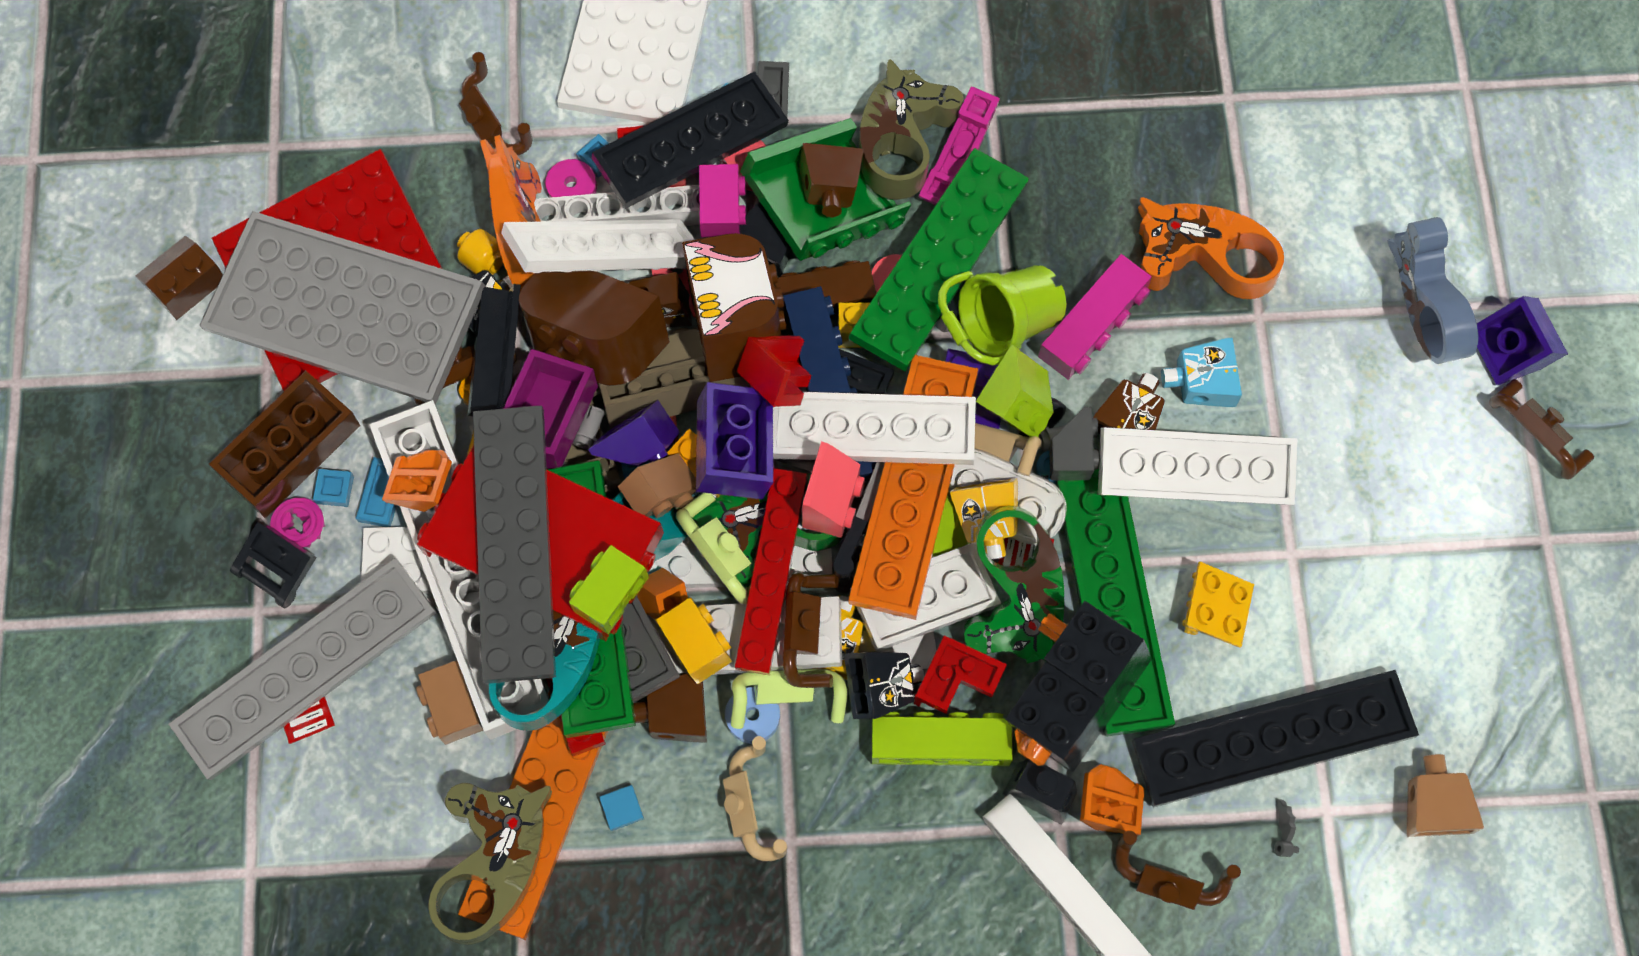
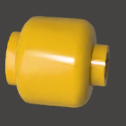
[457,229,504,275]

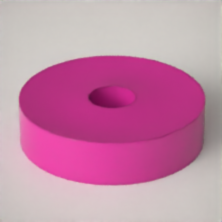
[545,159,597,198]

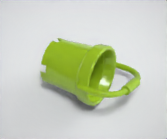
[938,265,1067,366]

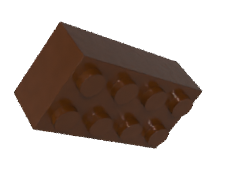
[209,371,361,518]

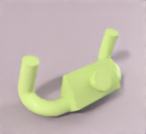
[676,493,751,604]
[731,669,848,729]

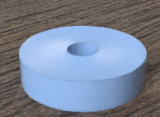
[725,687,780,744]

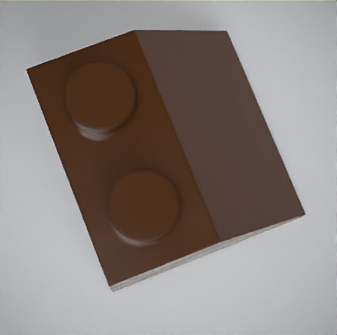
[135,236,223,320]

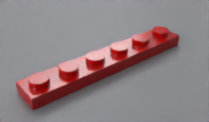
[735,468,808,676]

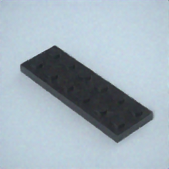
[592,71,789,209]

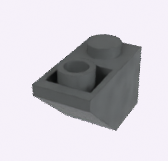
[1049,407,1099,480]

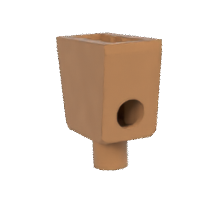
[1407,754,1484,837]

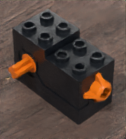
[1005,601,1152,772]

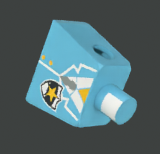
[1161,338,1242,407]

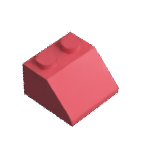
[802,441,865,538]

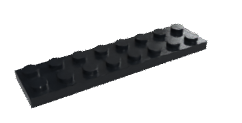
[1132,670,1419,808]

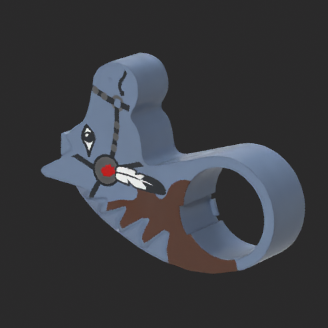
[1387,217,1478,364]

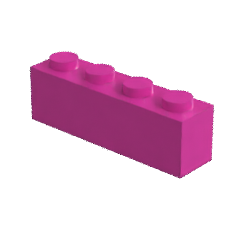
[1038,254,1152,380]

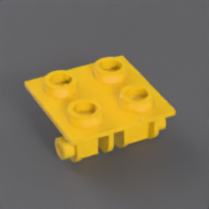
[1182,561,1254,648]

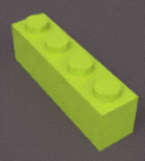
[871,712,1012,766]

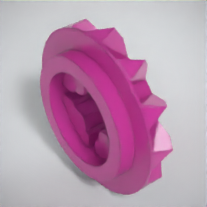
[270,498,325,548]

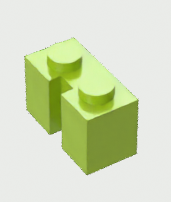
[569,545,649,634]

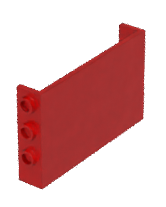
[417,445,664,642]

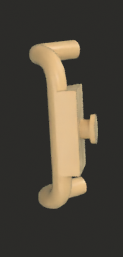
[974,423,1041,476]
[723,736,787,861]

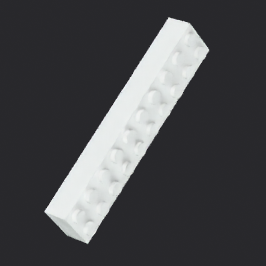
[369,400,550,740]

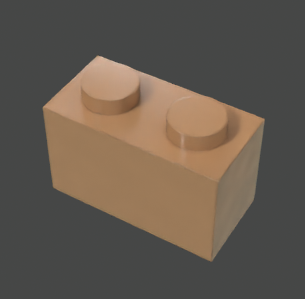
[618,453,696,518]
[416,660,484,745]

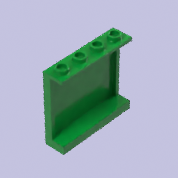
[740,118,911,261]

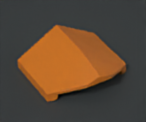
[382,450,452,512]
[1080,764,1144,835]

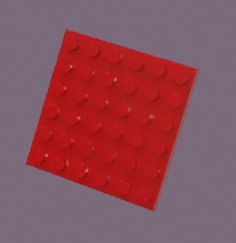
[212,149,443,391]

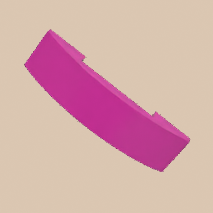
[919,86,1000,205]

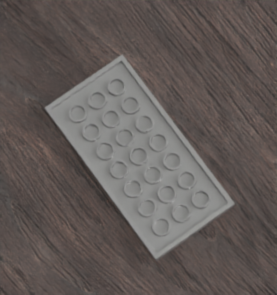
[200,211,486,405]

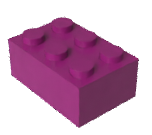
[503,349,598,469]

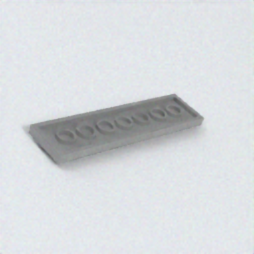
[169,558,437,780]

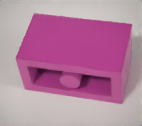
[699,164,746,238]

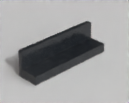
[467,284,521,417]

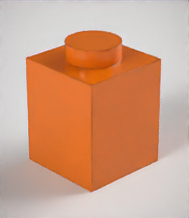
[637,568,688,620]

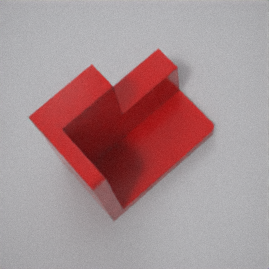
[737,336,812,407]
[914,635,1007,714]

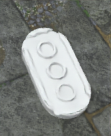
[948,449,1067,544]

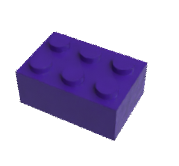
[696,382,773,499]

